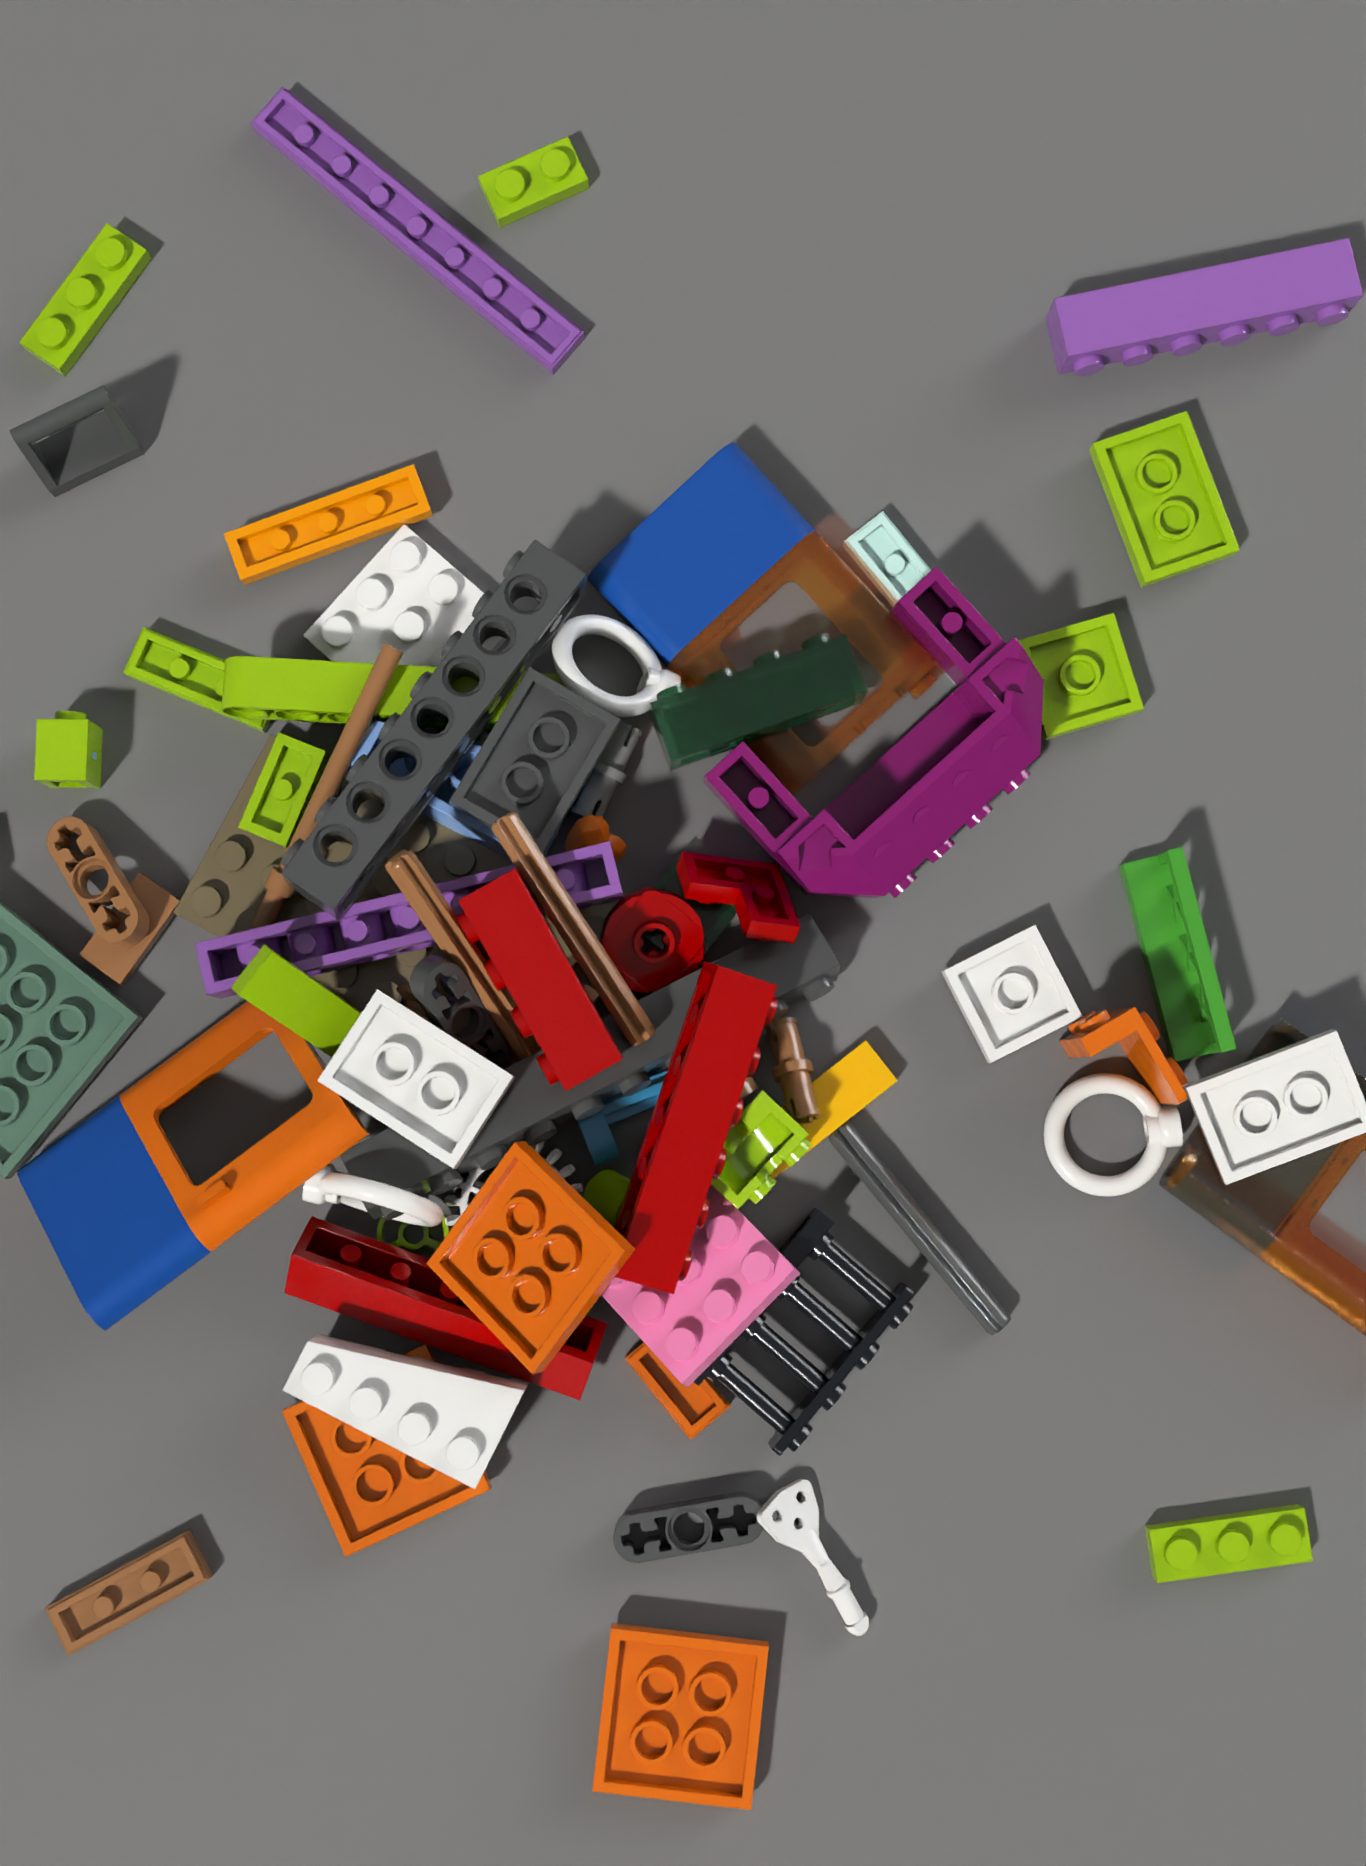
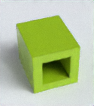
[34,711,103,789]

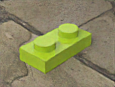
[478,136,589,228]
[238,732,330,848]

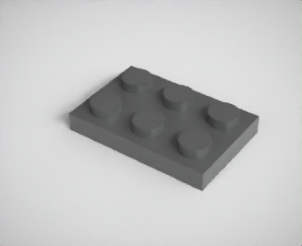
[449,667,621,854]

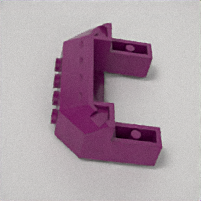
[703,566,1044,898]

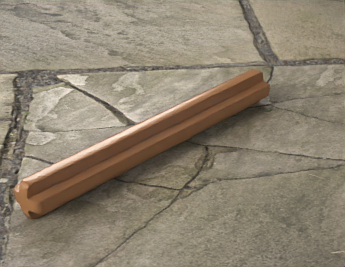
[491,812,655,1046]
[386,849,542,1062]

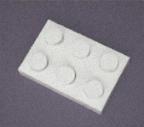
[317,989,515,1169]
[1184,1029,1366,1185]

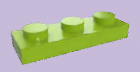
[19,223,152,377]
[1145,1504,1313,1583]

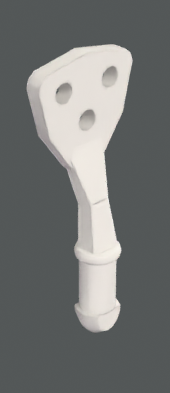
[757,1479,869,1636]

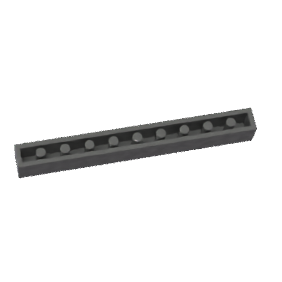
[340,913,840,1220]

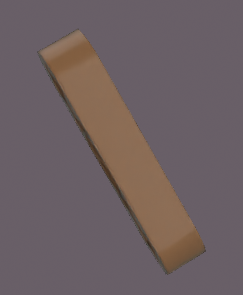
[46,817,150,948]

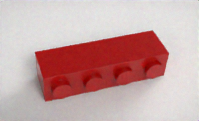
[456,868,623,1091]

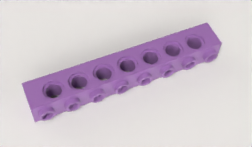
[195,841,624,999]

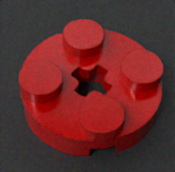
[599,887,705,993]

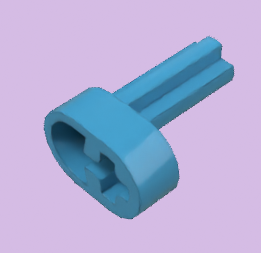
[578,1070,667,1167]

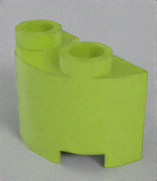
[711,1090,812,1209]

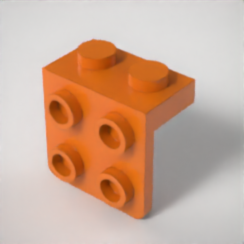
[1059,1007,1188,1105]

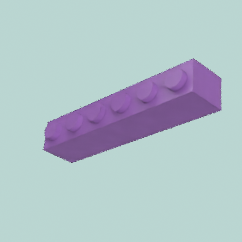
[1045,238,1363,376]

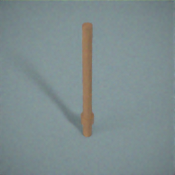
[251,643,403,928]

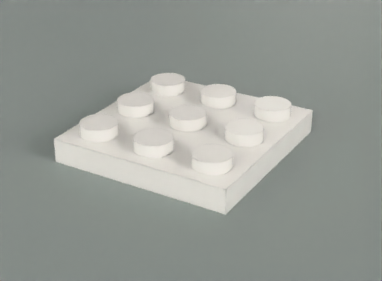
[303,524,506,732]

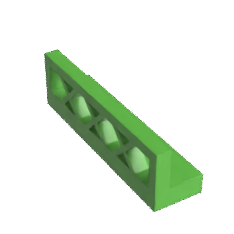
[1119,846,1237,1062]

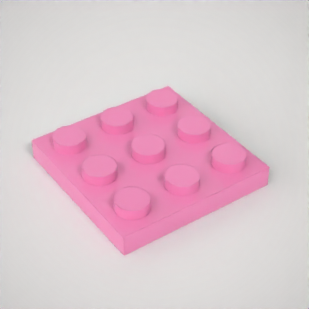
[601,1184,800,1387]

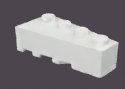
[282,1334,529,1489]

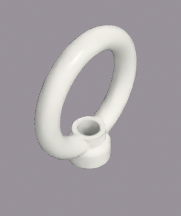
[551,614,681,717]
[1043,1073,1183,1197]
[302,1163,444,1227]

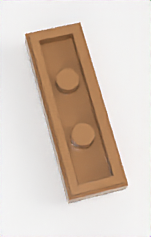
[45,1529,213,1656]

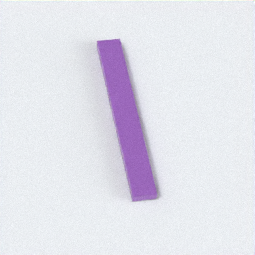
[251,87,585,375]

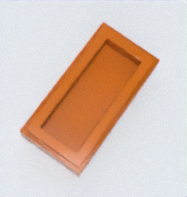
[625,1342,731,1440]

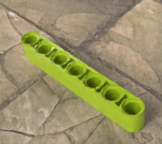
[221,656,566,732]

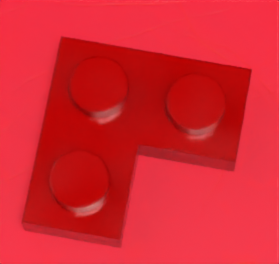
[676,851,800,943]

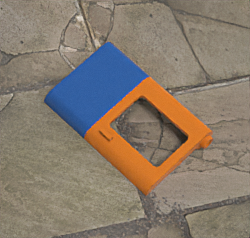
[17,1001,369,1331]

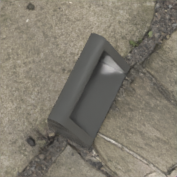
[10,385,145,497]

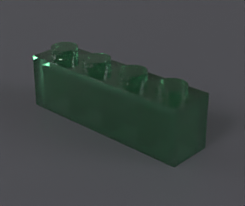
[649,633,868,771]

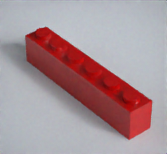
[614,961,777,1294]
[284,1216,608,1400]

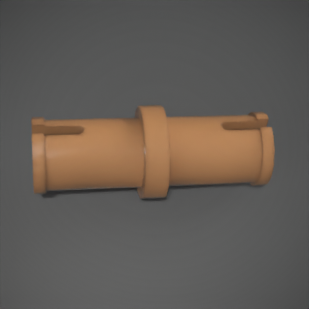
[765,1017,822,1125]

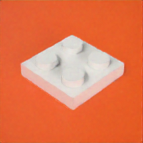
[941,925,1083,1063]

